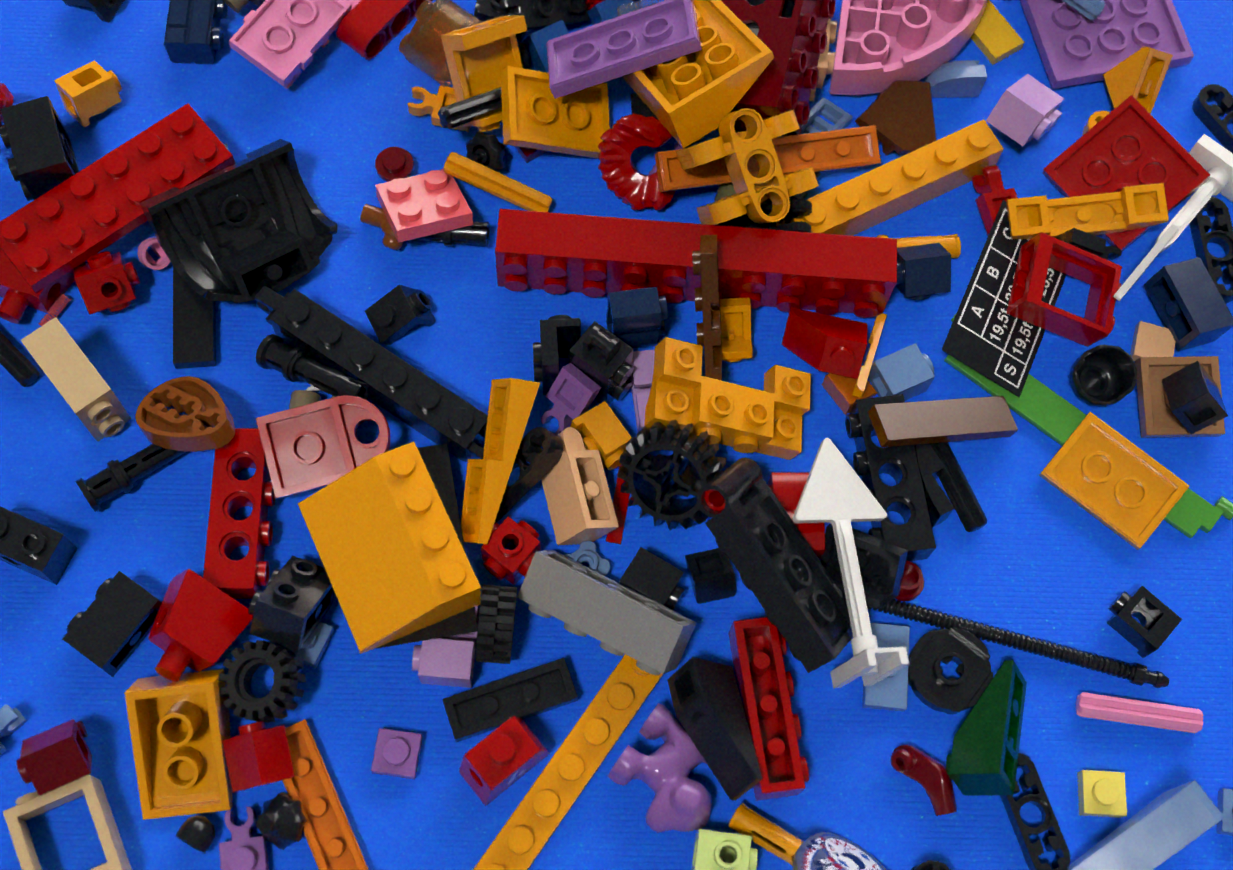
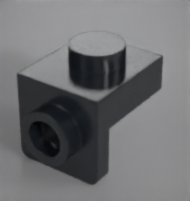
[365,284,436,345]

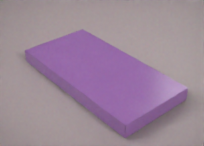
[547,0,702,99]

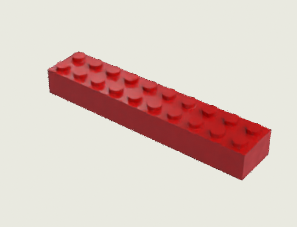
[495,209,897,318]

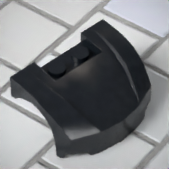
[140,139,337,303]

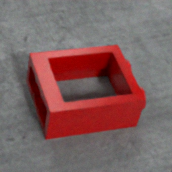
[1006,232,1122,347]

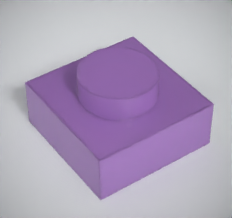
[371,728,423,780]

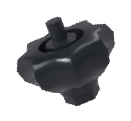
[466,131,506,172]
[256,792,307,850]

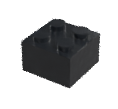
[0,96,79,201]

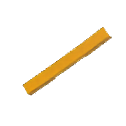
[852,313,887,398]

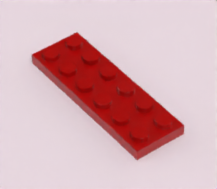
[0,103,235,293]

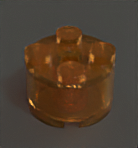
[399,0,482,87]

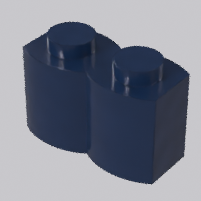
[606,287,668,348]

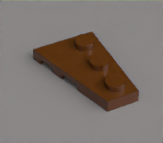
[692,235,722,381]

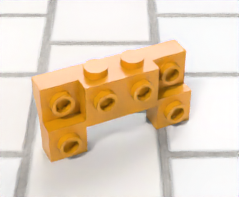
[644,337,811,460]

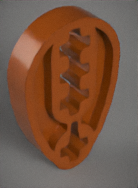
[135,376,235,452]

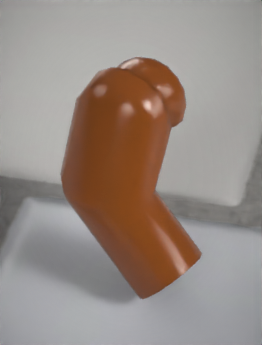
[360,204,403,250]

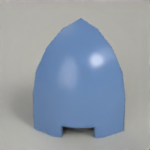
[925,60,987,98]

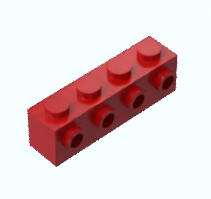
[728,617,809,801]

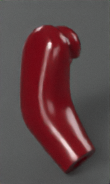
[890,745,957,815]

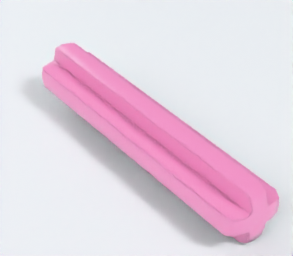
[1075,692,1203,733]

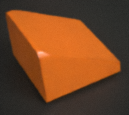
[822,373,877,415]

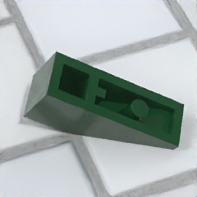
[946,660,1027,796]

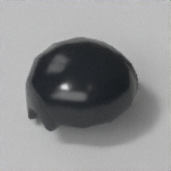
[1070,344,1137,407]

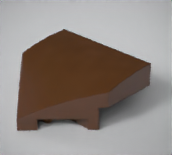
[855,80,937,155]

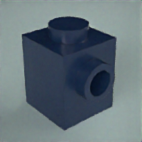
[895,243,951,300]

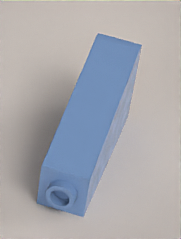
[1067,780,1225,870]

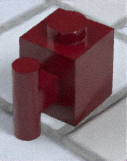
[16,719,92,796]

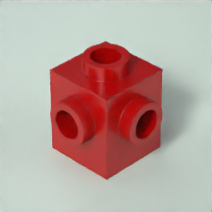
[74,251,140,315]
[481,516,541,586]

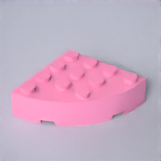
[829,0,987,95]

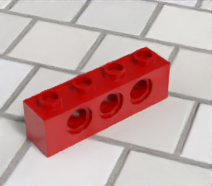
[203,428,276,599]

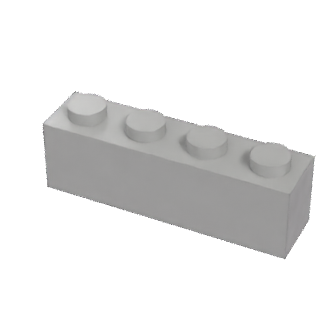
[517,550,696,675]

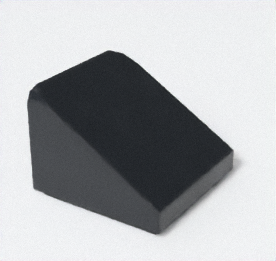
[685,548,736,604]

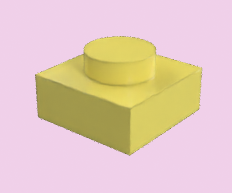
[1077,770,1127,818]

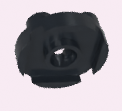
[908,628,993,715]

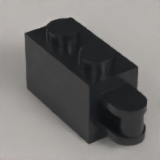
[569,321,634,405]

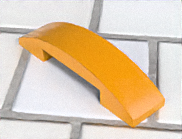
[1006,183,1169,239]

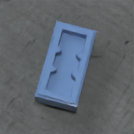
[862,623,910,712]

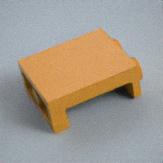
[441,15,527,132]

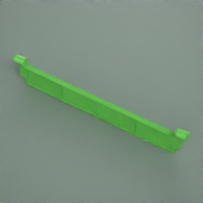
[944,314,1233,539]

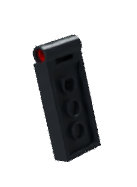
[697,458,853,673]

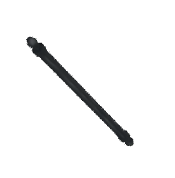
[843,594,1169,688]

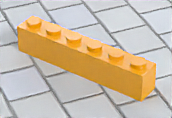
[785,119,1004,236]

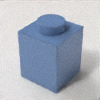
[868,343,935,401]

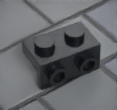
[533,315,581,396]
[820,524,908,608]

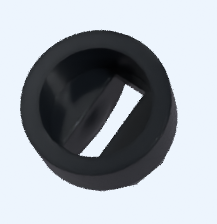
[175,815,215,854]

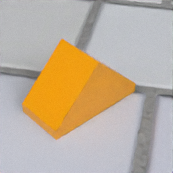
[1103,46,1173,114]

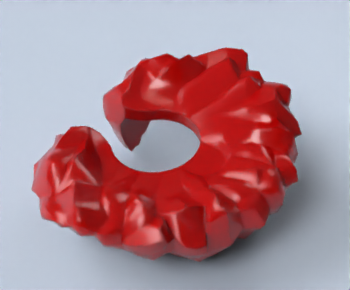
[598,114,676,210]

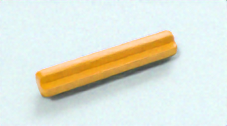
[443,152,552,212]

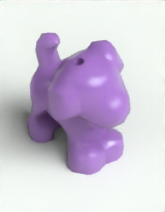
[607,703,711,833]

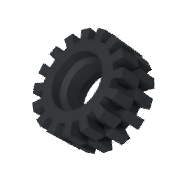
[476,584,517,664]
[219,640,306,723]

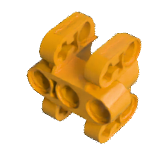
[676,108,819,225]

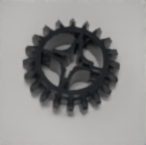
[617,419,726,530]

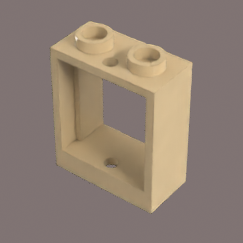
[20,317,132,442]
[3,774,132,870]

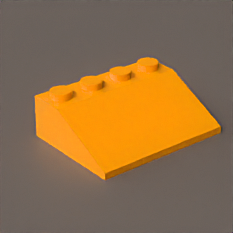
[622,0,774,149]
[298,441,481,654]

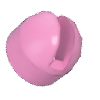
[137,237,171,270]

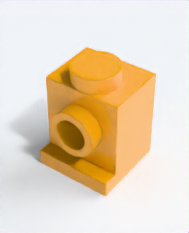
[54,60,122,127]
[570,401,632,471]

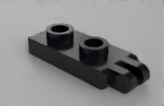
[499,0,590,30]

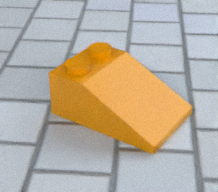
[124,669,232,820]

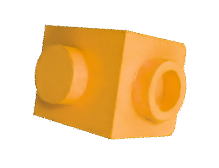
[720,298,753,362]

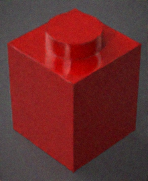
[222,721,295,792]

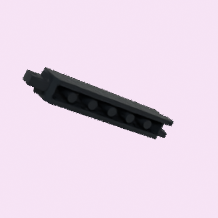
[254,285,488,462]

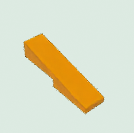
[461,378,540,544]

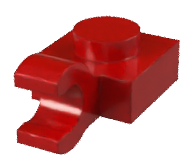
[972,165,1018,234]

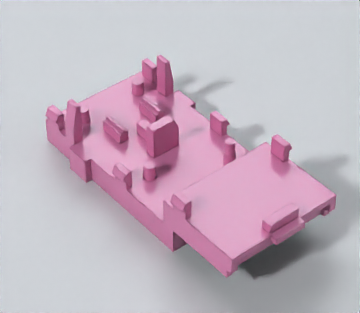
[229,0,361,89]

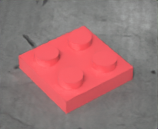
[375,169,473,243]

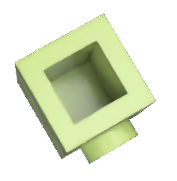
[691,829,758,870]

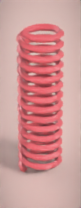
[38,294,72,326]

